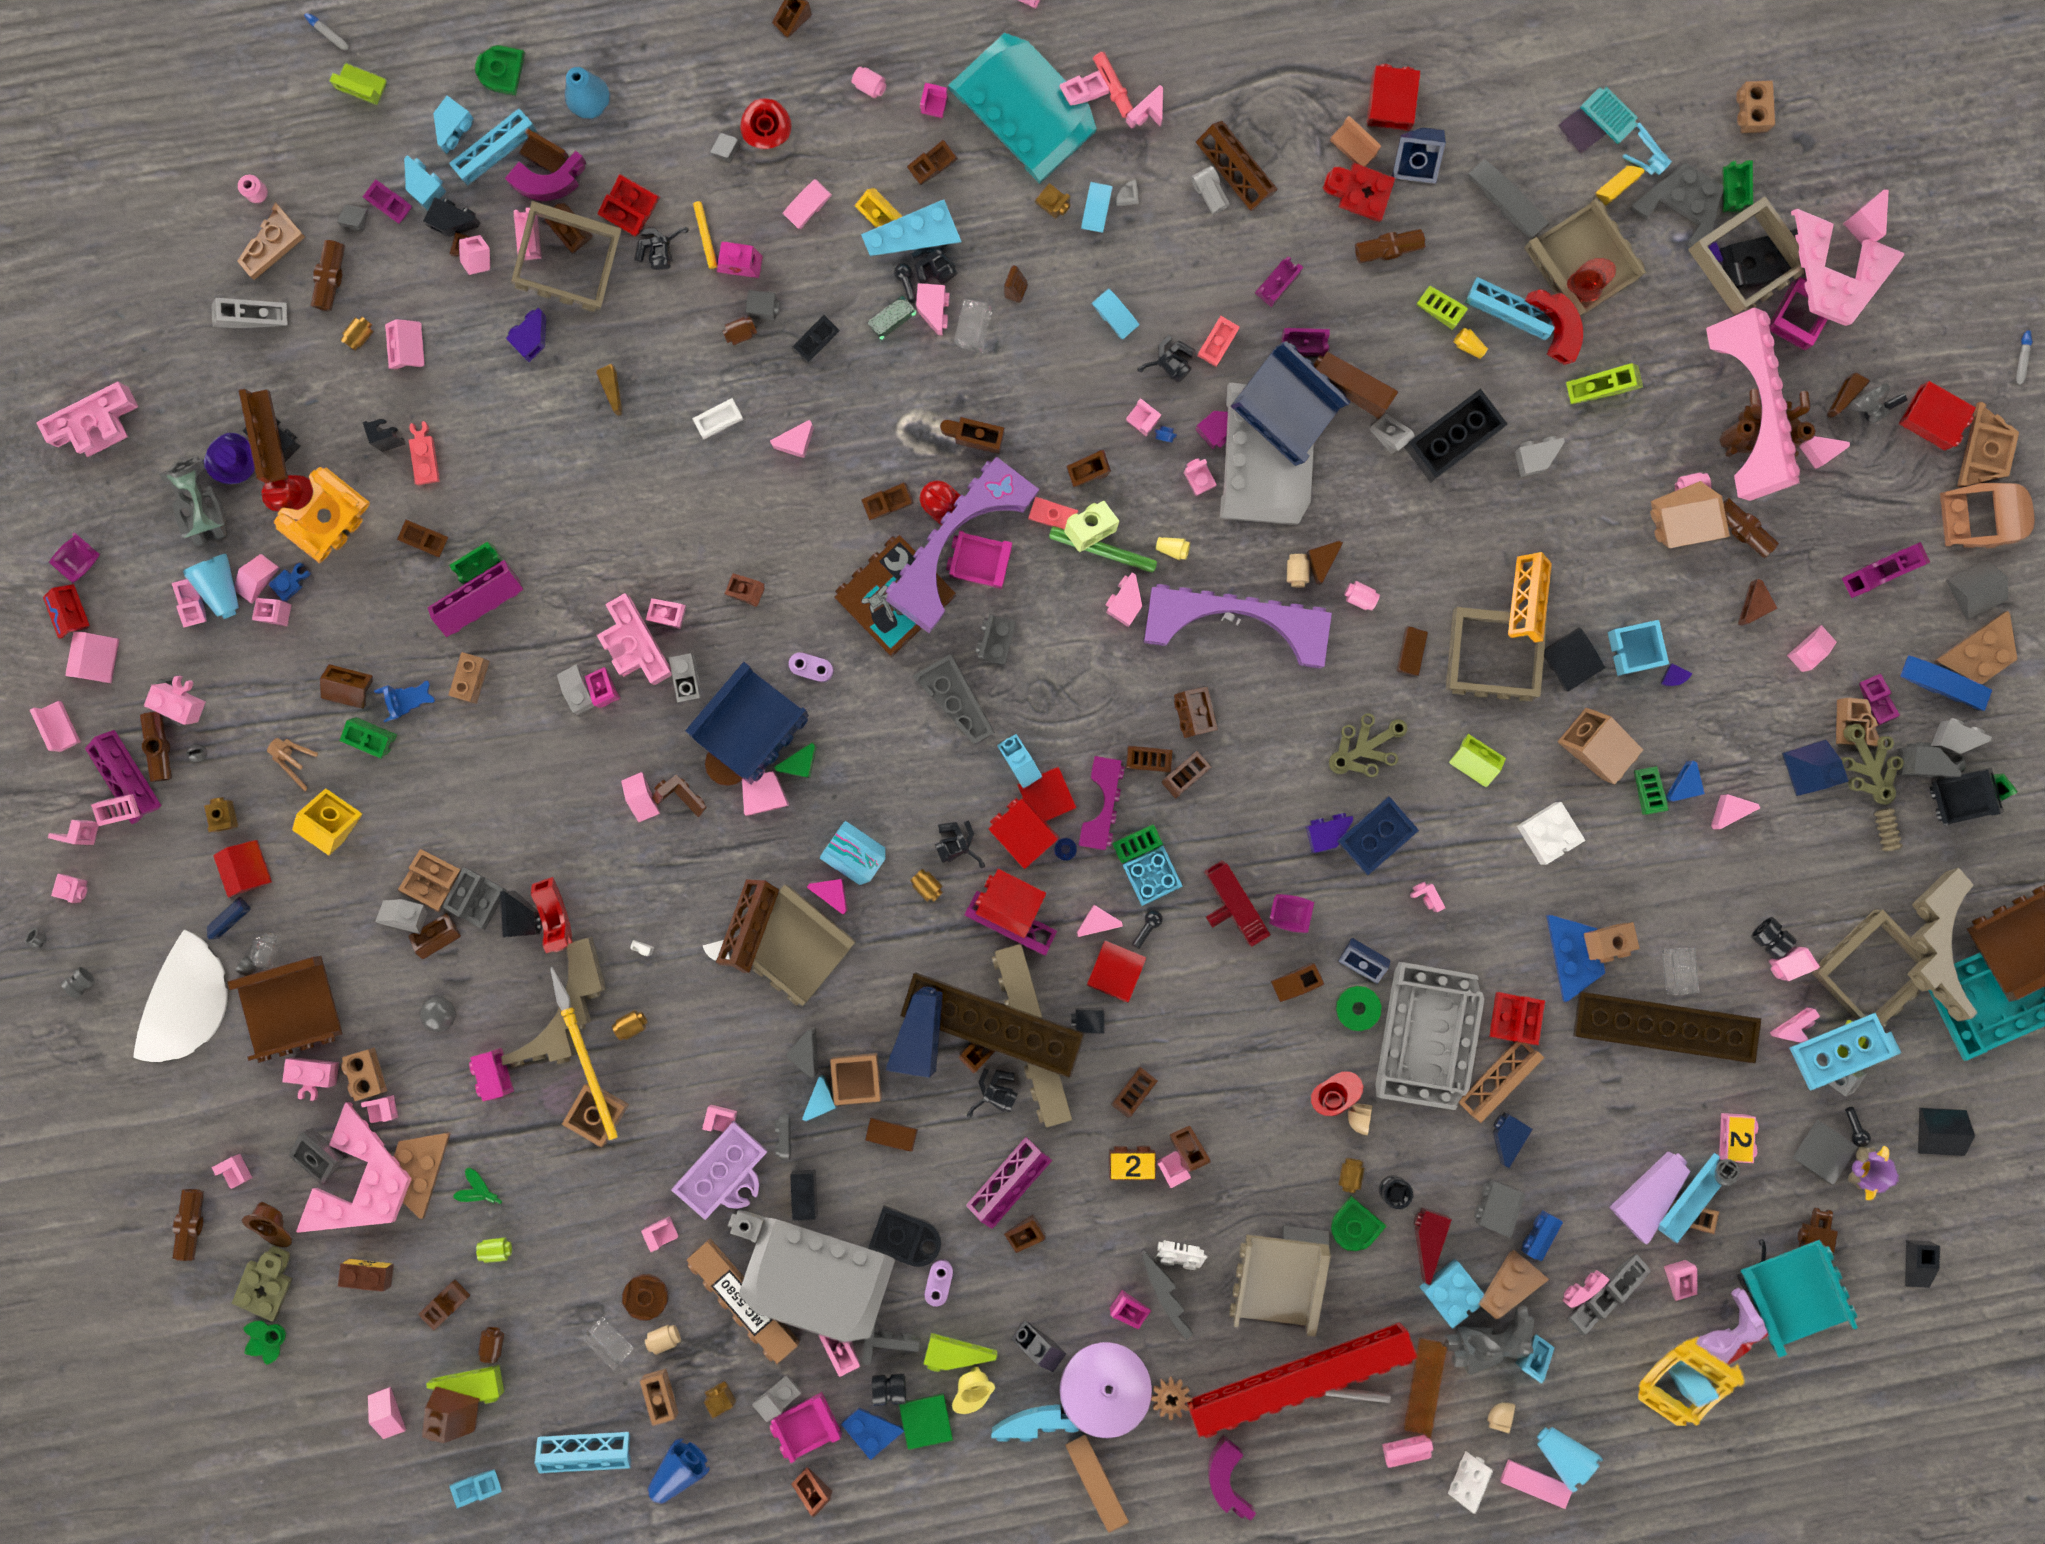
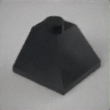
[500,891,543,937]

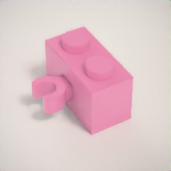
[144,676,205,725]
[282,1057,339,1101]

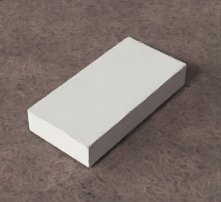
[692,398,743,440]

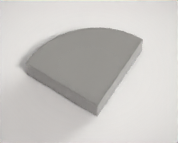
[1116,180,1139,206]

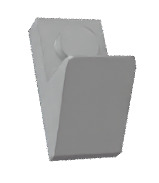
[1369,414,1415,454]
[752,1374,802,1422]

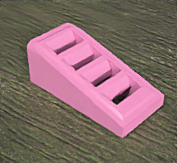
[91,794,140,826]

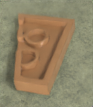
[237,203,305,280]
[1479,1250,1549,1319]

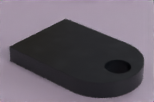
[868,1205,941,1267]

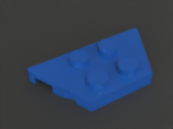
[1546,915,1605,1002]

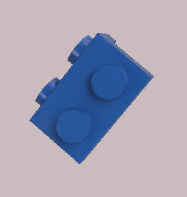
[1521,1210,1563,1261]

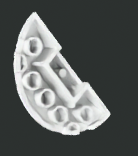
[134,930,228,1062]

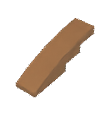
[1065,1434,1129,1533]

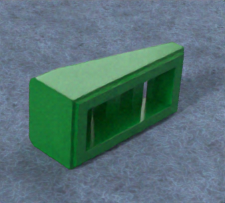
[1634,766,1669,815]
[1112,824,1163,864]

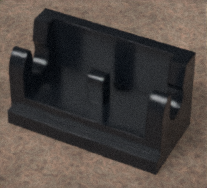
[791,315,840,363]
[362,419,406,452]

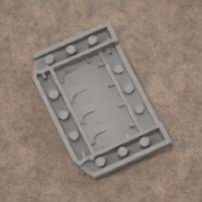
[1220,383,1314,525]
[1375,962,1484,1110]
[738,1217,895,1343]

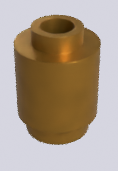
[340,316,374,351]
[910,868,943,902]
[612,1010,648,1041]
[1338,1158,1365,1193]

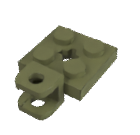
[231,1246,293,1322]

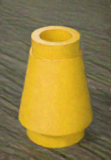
[1453,328,1488,359]

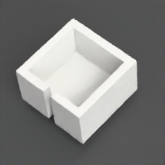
[1517,802,1585,865]

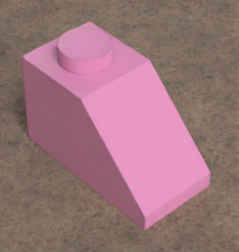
[1787,625,1837,672]
[1769,946,1820,981]

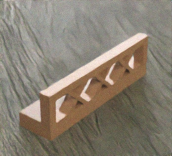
[1458,1042,1544,1123]

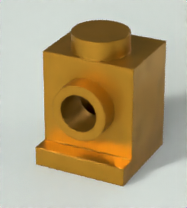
[204,797,238,832]
[704,1381,736,1419]

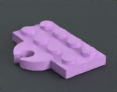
[671,1120,767,1220]

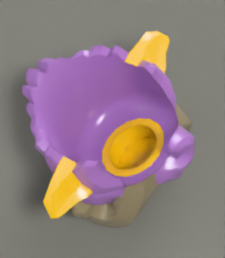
[1848,1146,1900,1201]

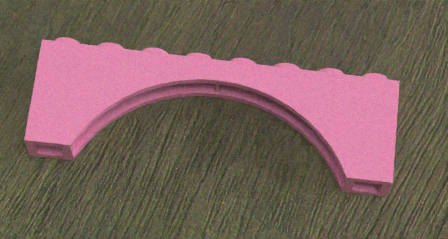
[1706,307,1800,501]

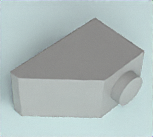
[557,664,594,715]
[376,899,428,934]

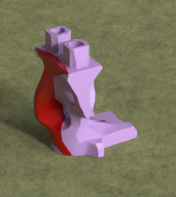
[1696,1288,1768,1365]

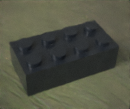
[1404,388,1508,482]

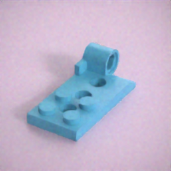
[1790,1013,1901,1090]

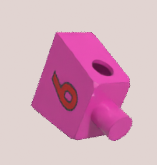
[717,241,763,278]

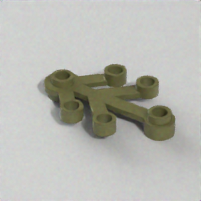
[1329,713,1407,778]
[1841,724,1904,805]

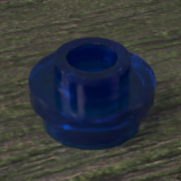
[1054,838,1077,861]

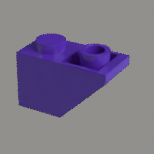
[506,307,546,362]
[1306,813,1353,853]

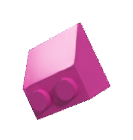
[469,1048,514,1101]

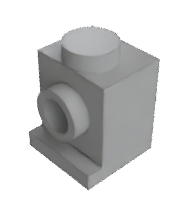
[728,1209,765,1243]

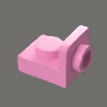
[1184,458,1217,496]
[51,874,87,903]
[1409,882,1445,912]

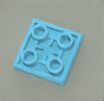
[1122,846,1183,906]

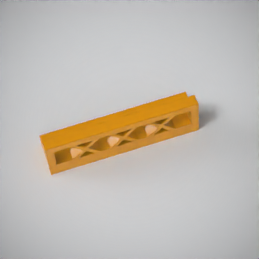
[1508,552,1552,643]

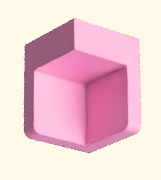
[459,235,490,275]
[1126,399,1161,436]
[361,1095,398,1123]
[702,1105,737,1132]
[1157,1151,1191,1188]
[212,1154,252,1189]
[641,1216,678,1252]

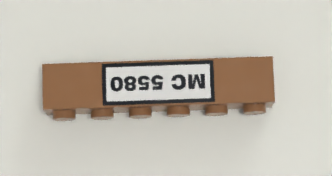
[687,1238,800,1364]

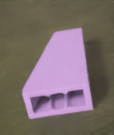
[1609,1152,1690,1245]

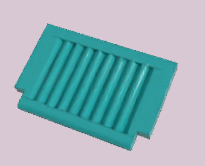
[1580,87,1638,144]

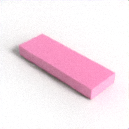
[1500,1459,1572,1509]

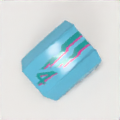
[820,821,885,885]

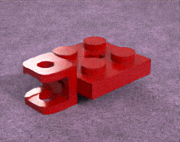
[1323,163,1395,222]

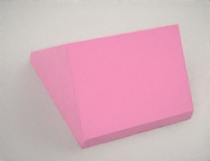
[1843,190,1889,244]
[65,631,120,683]

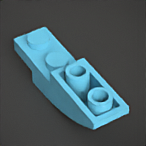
[992,1405,1079,1442]

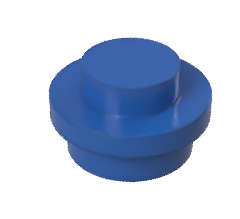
[1155,426,1177,443]

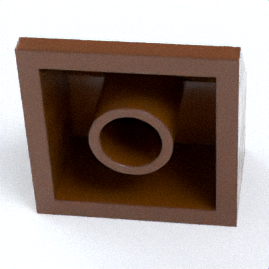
[422,1386,480,1443]

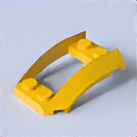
[1638,1337,1744,1426]

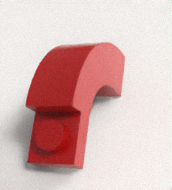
[1525,289,1583,365]
[531,877,572,953]

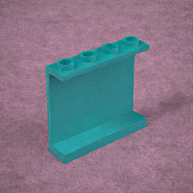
[1740,1240,1858,1358]

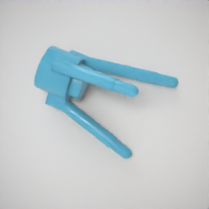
[1623,123,1672,175]

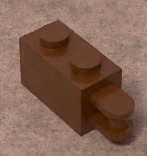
[940,417,1005,454]
[1798,1207,1838,1263]

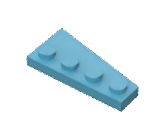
[861,199,962,256]

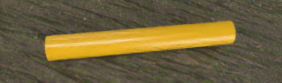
[693,201,718,269]

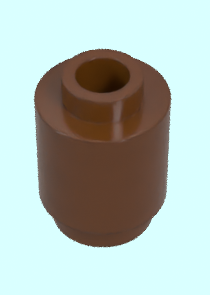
[722,316,757,346]
[478,1327,504,1363]

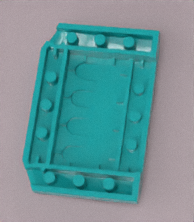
[948,33,1097,184]
[1928,952,2045,1061]

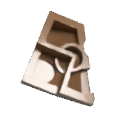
[1836,698,1885,746]

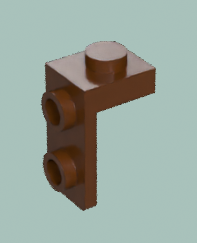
[652,774,706,817]

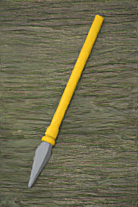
[550,967,618,1140]

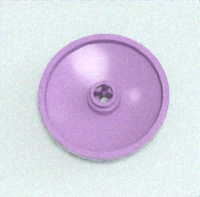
[1060,1342,1152,1438]

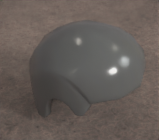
[420,996,456,1032]

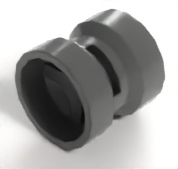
[61,967,96,999]
[1714,1159,1740,1186]

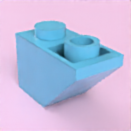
[433,96,474,154]
[404,155,446,210]
[997,734,1042,788]

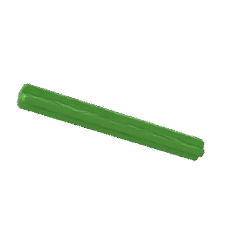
[1049,527,1157,573]

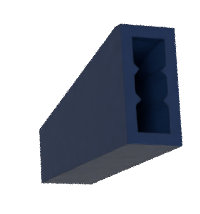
[886,987,943,1078]

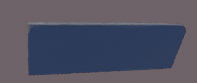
[206,897,251,940]
[1338,938,1390,984]

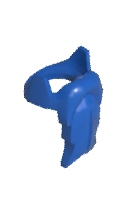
[374,681,435,722]

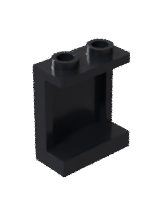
[1930,767,2004,826]

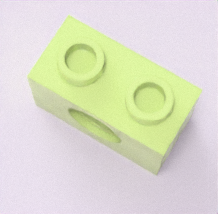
[1064,501,1119,552]

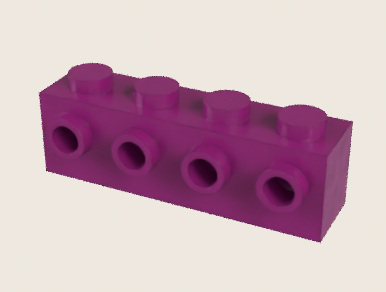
[427,560,523,638]

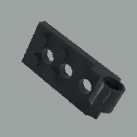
[1720,229,1806,290]

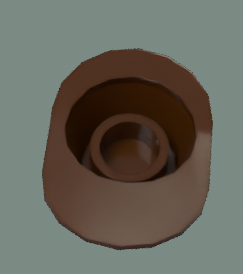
[242,1202,292,1247]

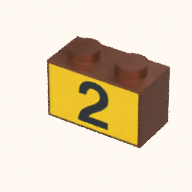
[1109,1145,1156,1180]
[338,1259,394,1292]

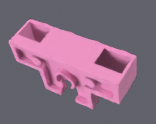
[36,382,138,457]
[597,593,672,685]

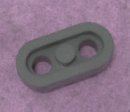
[775,1114,791,1160]

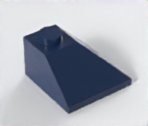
[1392,127,1446,184]
[1782,740,1849,796]

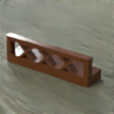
[1196,120,1278,211]
[238,389,288,483]
[715,879,780,973]

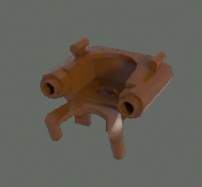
[1719,389,1816,457]

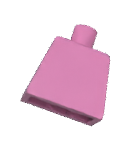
[742,770,789,816]

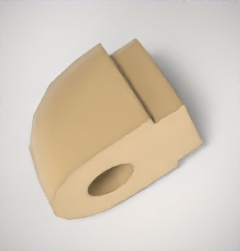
[1348,1103,1372,1136]
[1487,1402,1515,1433]

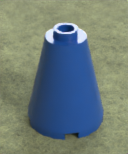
[648,1438,710,1503]

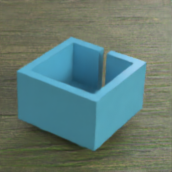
[1607,620,1669,676]
[1419,1259,1484,1329]

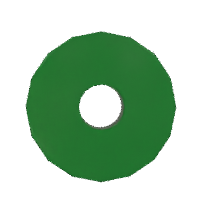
[1336,986,1382,1031]

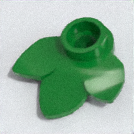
[243,1321,286,1365]

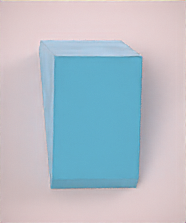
[802,1075,838,1121]
[1515,1334,1555,1383]

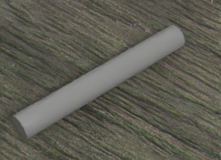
[1324,1388,1391,1403]

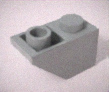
[1515,436,1565,477]
[669,653,700,702]
[1931,718,1992,755]

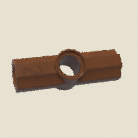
[1355,229,1425,264]
[310,240,345,311]
[1723,498,1779,558]
[140,712,172,782]
[172,1189,204,1261]

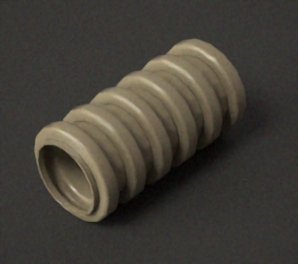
[1873,808,1903,852]

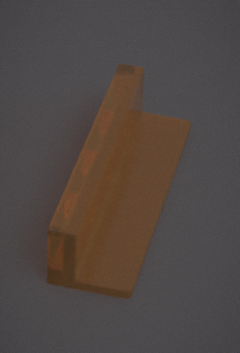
[1404,1338,1447,1439]

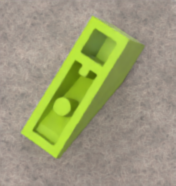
[1566,363,1643,404]
[923,1333,997,1372]
[426,1365,504,1404]

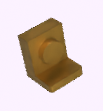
[1035,183,1071,219]

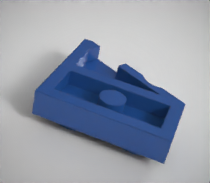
[841,1407,904,1460]

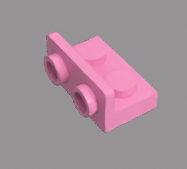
[1382,1434,1433,1468]

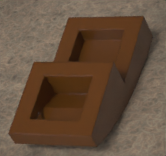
[907,140,958,185]
[861,482,914,521]
[397,519,448,558]
[865,1118,918,1152]
[418,1279,471,1331]

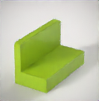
[329,64,387,105]
[1449,734,1506,787]

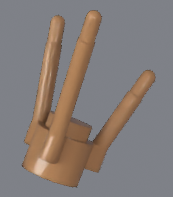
[267,738,318,791]

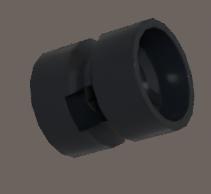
[1751,917,1797,960]
[1379,1175,1413,1209]
[872,1373,906,1406]

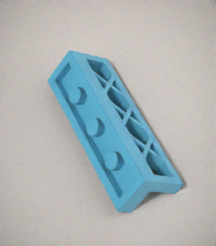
[449,108,537,186]
[1465,277,1554,340]
[1658,1153,1731,1243]
[535,1432,631,1473]

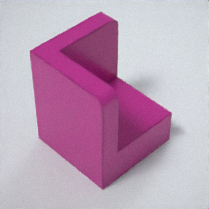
[920,83,948,118]

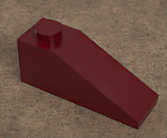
[1413,1207,1452,1285]

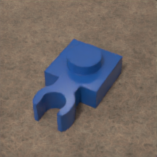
[268,563,311,602]

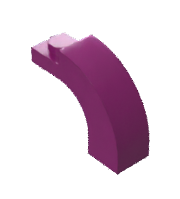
[504,150,587,201]
[1842,542,1930,598]
[1208,1435,1256,1521]

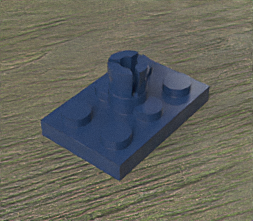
[1337,796,1419,875]

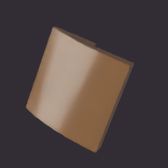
[398,849,461,912]

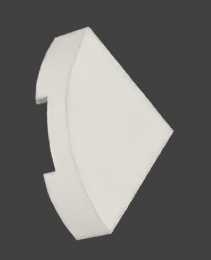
[630,940,654,956]
[703,940,730,961]

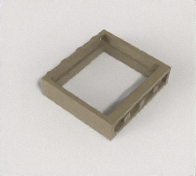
[1688,197,1806,316]
[511,201,621,312]
[1446,607,1547,702]
[1811,909,1924,1028]

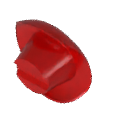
[740,98,792,149]

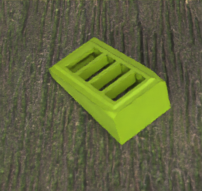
[1416,285,1468,330]

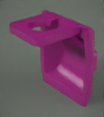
[48,533,100,583]
[1269,894,1315,933]

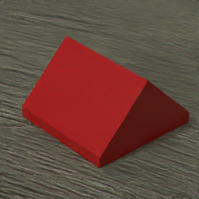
[213,840,272,898]

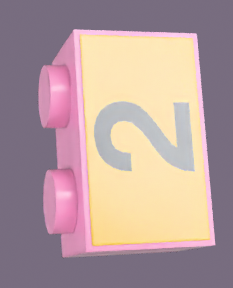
[1719,1113,1758,1163]

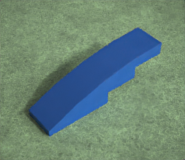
[1900,656,1992,711]

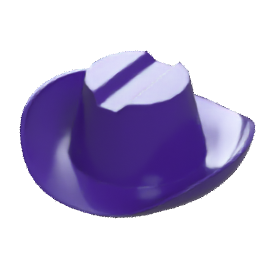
[204,433,255,484]

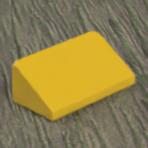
[1595,166,1645,205]
[855,188,903,228]

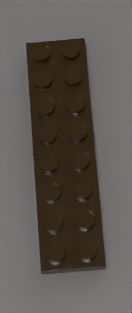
[900,972,1085,1078]
[1573,991,1762,1064]

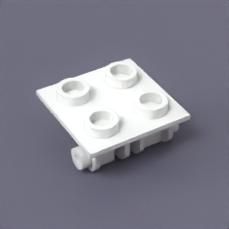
[1155,1240,1207,1270]
[1448,1451,1493,1514]

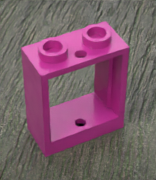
[1769,277,1828,351]

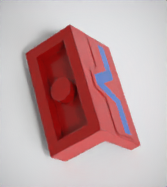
[43,584,90,639]

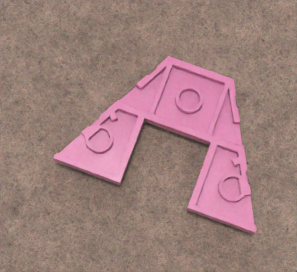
[1791,209,1904,326]
[296,1102,412,1232]

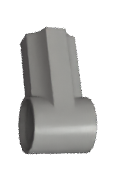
[1191,166,1230,215]

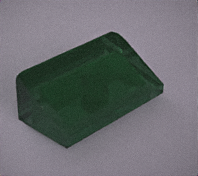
[867,295,916,340]

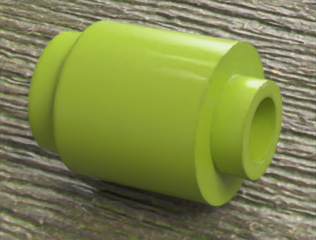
[476,1237,512,1263]

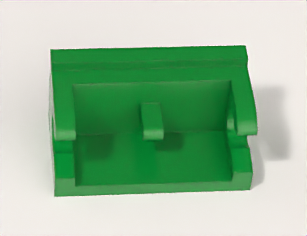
[1723,160,1753,212]
[449,541,503,585]
[339,717,397,759]

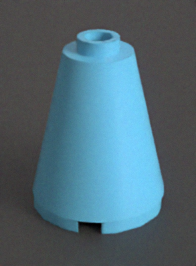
[183,554,239,619]
[1537,1427,1603,1493]

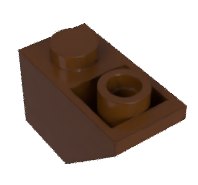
[1270,962,1324,1002]

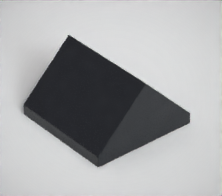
[1918,1107,1975,1156]

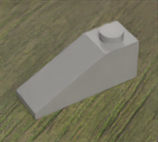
[212,298,287,328]

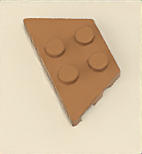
[1957,402,2019,487]
[1934,611,2017,685]
[394,1132,451,1219]

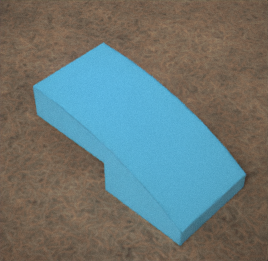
[1081,182,1112,233]
[1092,289,1140,339]
[449,1469,502,1508]

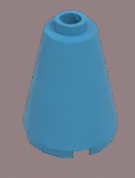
[565,67,610,119]

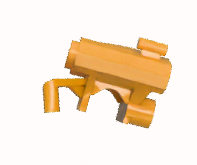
[274,467,370,563]

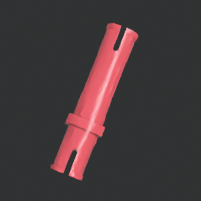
[1093,52,1134,118]

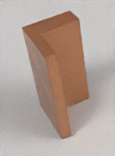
[1330,116,1381,167]

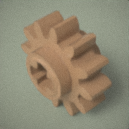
[1151,1377,1192,1420]

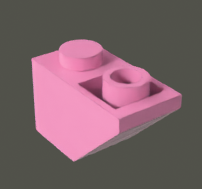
[916,284,949,335]
[1106,573,1142,627]

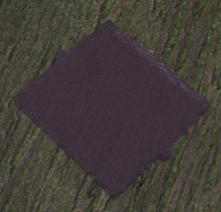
[1558,108,1607,154]

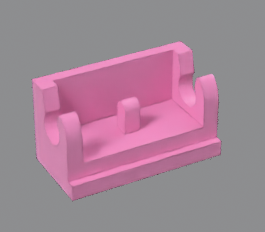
[514,208,541,260]

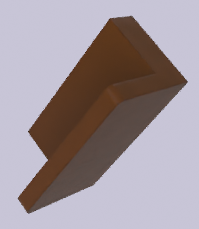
[519,128,569,173]
[320,664,373,709]

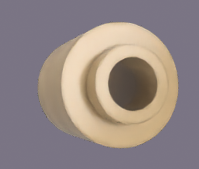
[1287,554,1310,588]
[645,1325,681,1355]

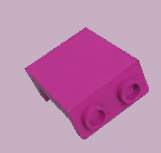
[946,531,1013,589]
[770,1392,842,1463]

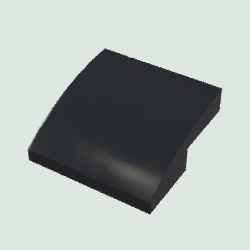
[1544,627,1605,692]

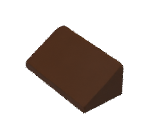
[544,203,593,253]
[1396,626,1428,676]
[408,913,461,959]

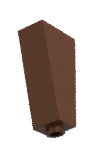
[1314,352,1398,419]

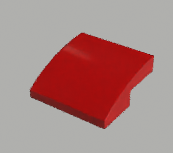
[597,174,660,236]
[1086,941,1146,1003]
[1489,992,1545,1046]

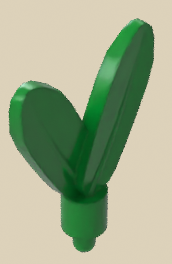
[453,1168,502,1204]

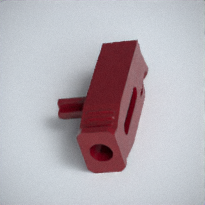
[1204,860,1271,947]

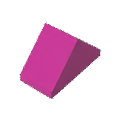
[585,667,620,708]
[807,879,848,915]
[1109,1290,1151,1329]

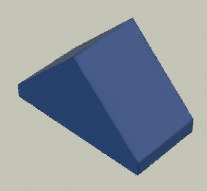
[1666,761,1705,802]

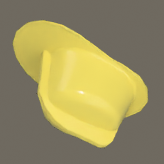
[952,1367,995,1414]

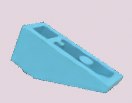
[1668,1360,1720,1407]

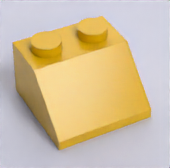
[292,788,362,855]

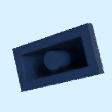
[1493,1112,1533,1168]

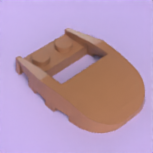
[1940,483,2034,549]

